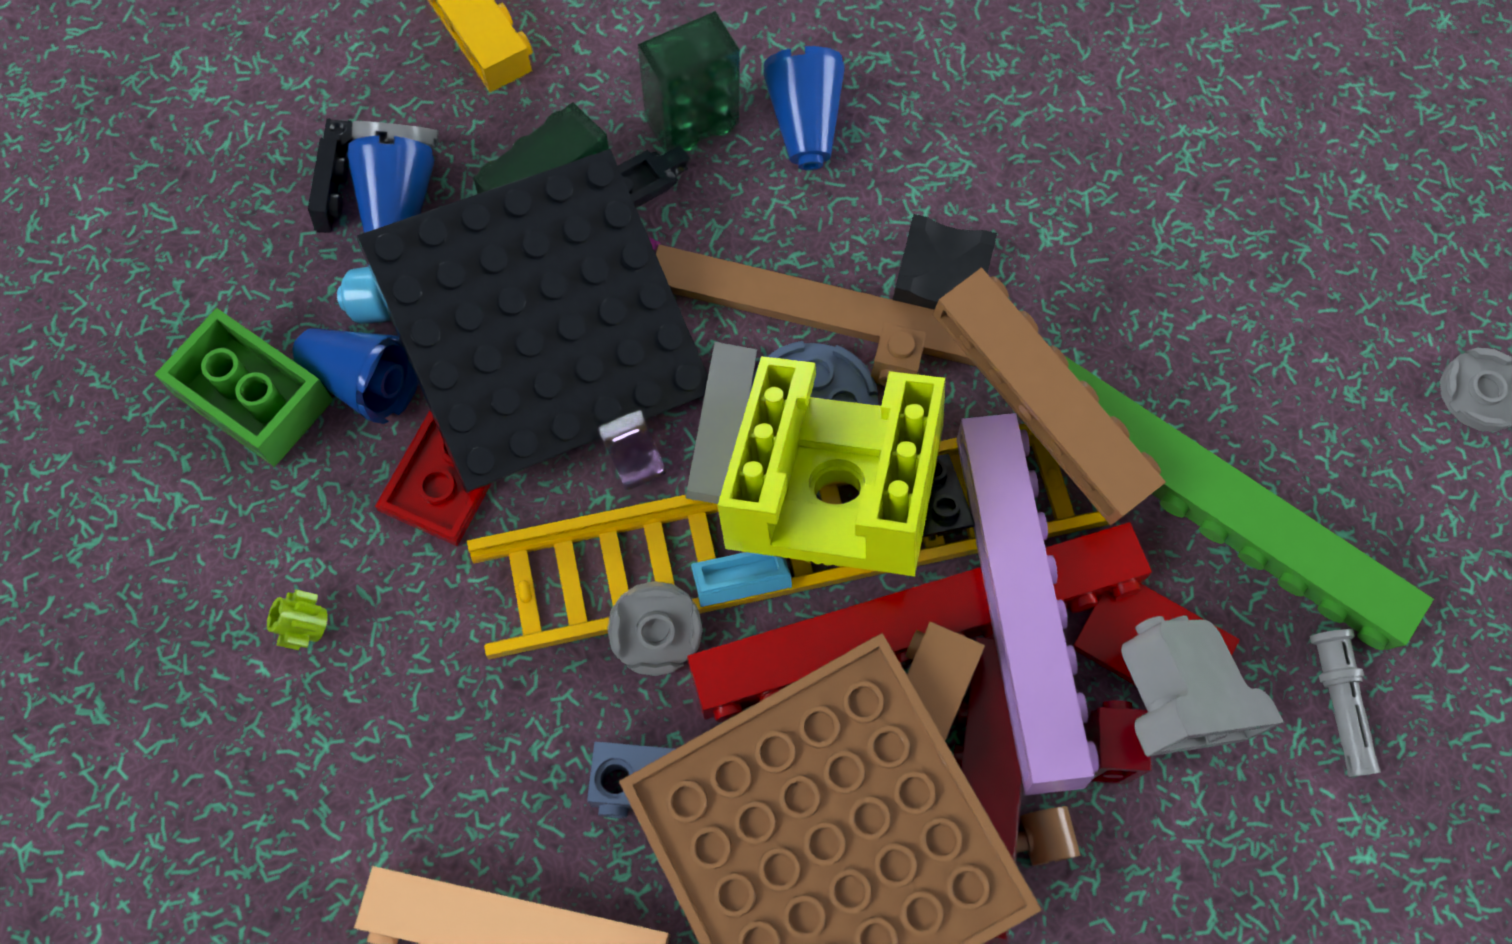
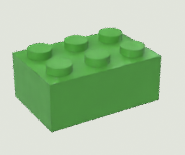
[154,308,333,468]

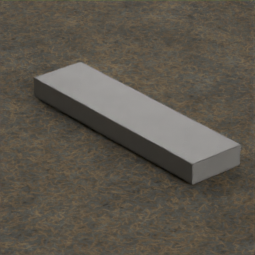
[686,342,757,504]

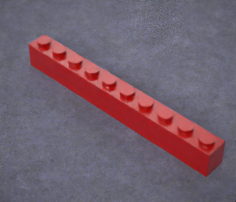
[687,522,1152,722]

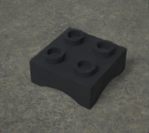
[893,214,997,310]

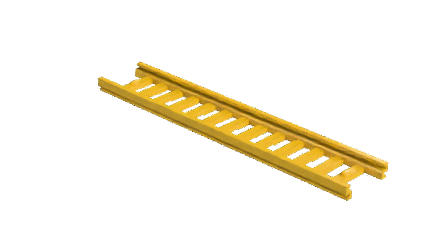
[467,424,1109,659]

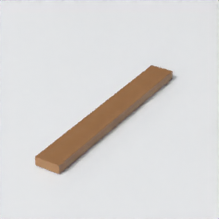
[656,245,975,366]

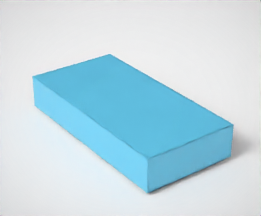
[691,552,792,607]

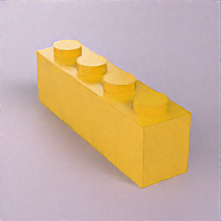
[428,0,533,92]

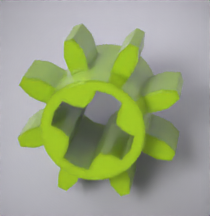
[267,589,328,650]

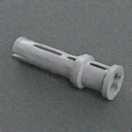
[1310,629,1381,777]

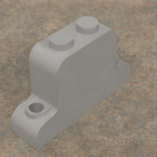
[1121,616,1284,756]

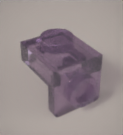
[598,410,667,490]

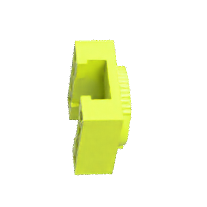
[717,356,945,577]

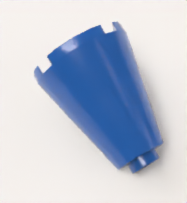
[763,46,845,170]
[347,136,434,233]
[292,328,418,424]

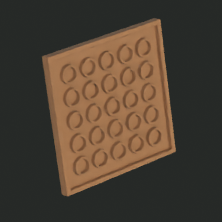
[619,633,1042,944]

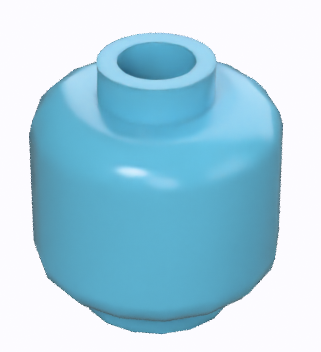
[337,267,391,324]

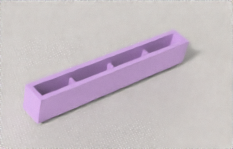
[956,413,1099,796]

